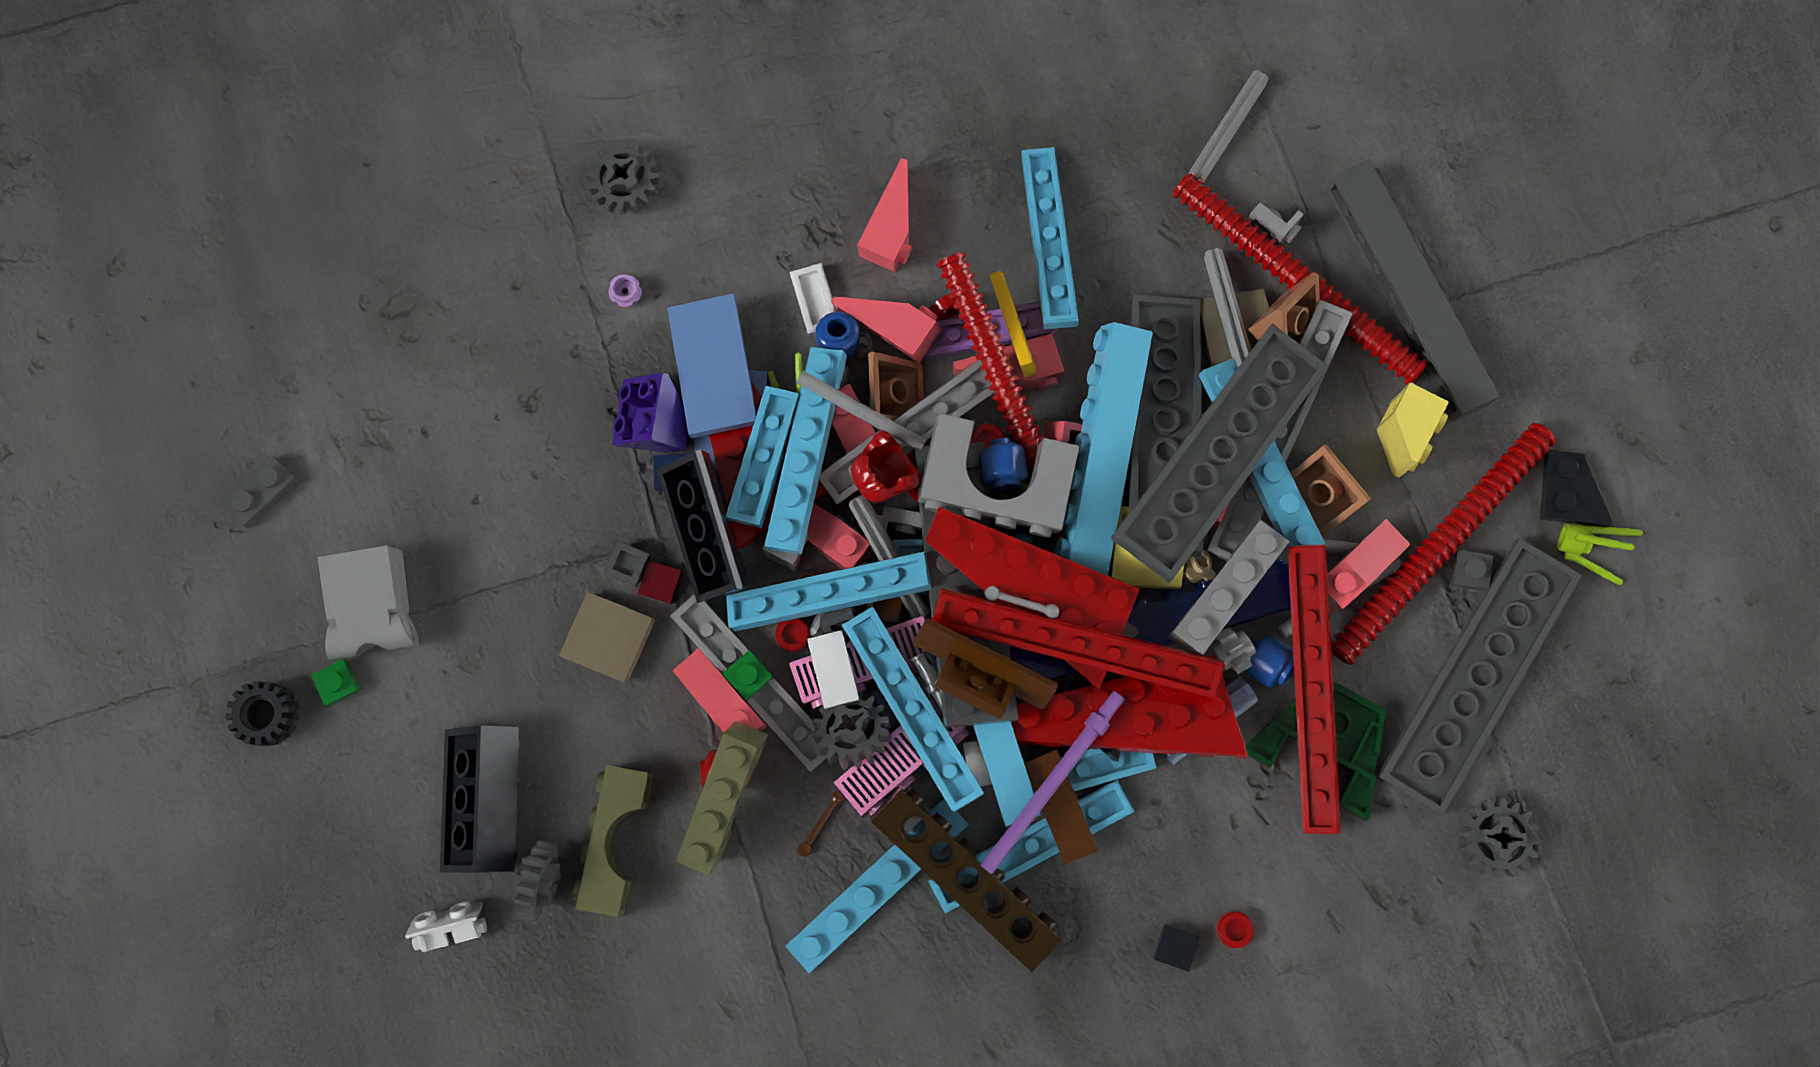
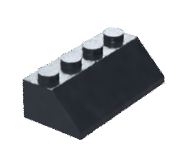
[657,450,750,603]
[440,725,521,873]

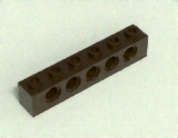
[870,785,1061,972]

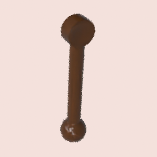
[797,791,845,857]

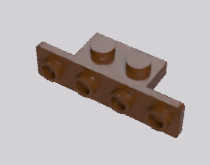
[913,618,1058,719]

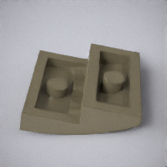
[1200,289,1269,367]
[559,592,655,684]

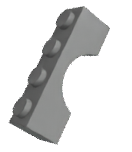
[1168,520,1290,656]

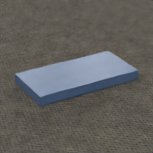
[667,293,757,438]

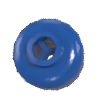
[816,312,860,360]
[980,438,1028,493]
[1244,635,1294,688]

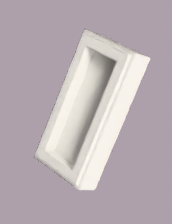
[790,263,837,337]
[807,630,860,709]

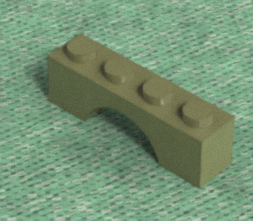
[676,721,768,876]
[573,765,654,917]

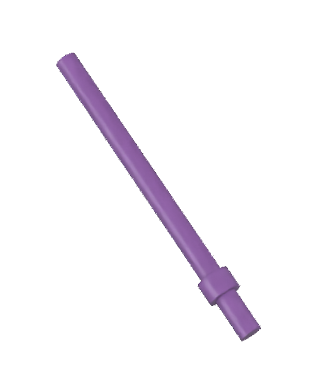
[980,691,1125,875]

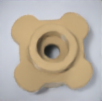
[1183,550,1215,583]

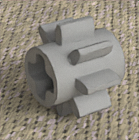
[1211,627,1256,674]

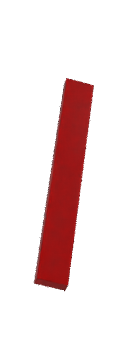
[1288,544,1341,834]
[932,588,1225,699]

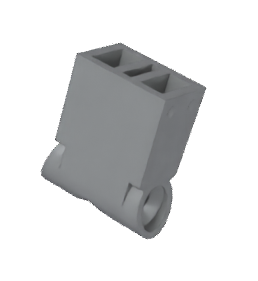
[317,545,419,661]

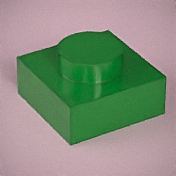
[722,650,774,701]
[311,659,361,707]

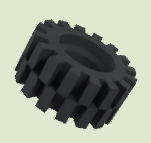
[225,681,299,746]

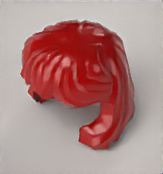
[851,430,923,502]

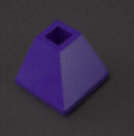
[612,373,688,453]

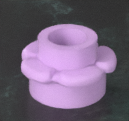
[608,274,642,307]

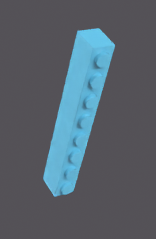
[1054,322,1153,576]

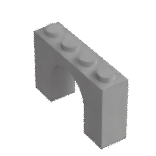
[917,413,1079,537]

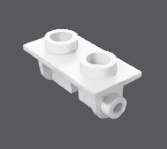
[405,901,487,952]

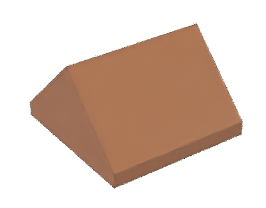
[1248,272,1320,344]
[868,352,924,432]
[1290,444,1371,537]

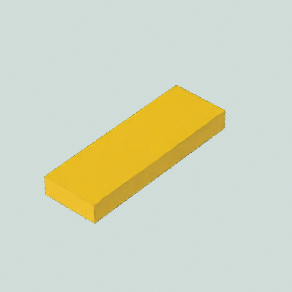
[989,271,1037,378]

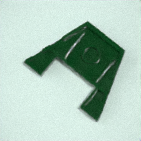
[1245,681,1386,821]

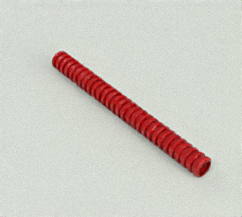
[1172,173,1427,385]
[936,251,1069,541]
[1331,423,1556,665]

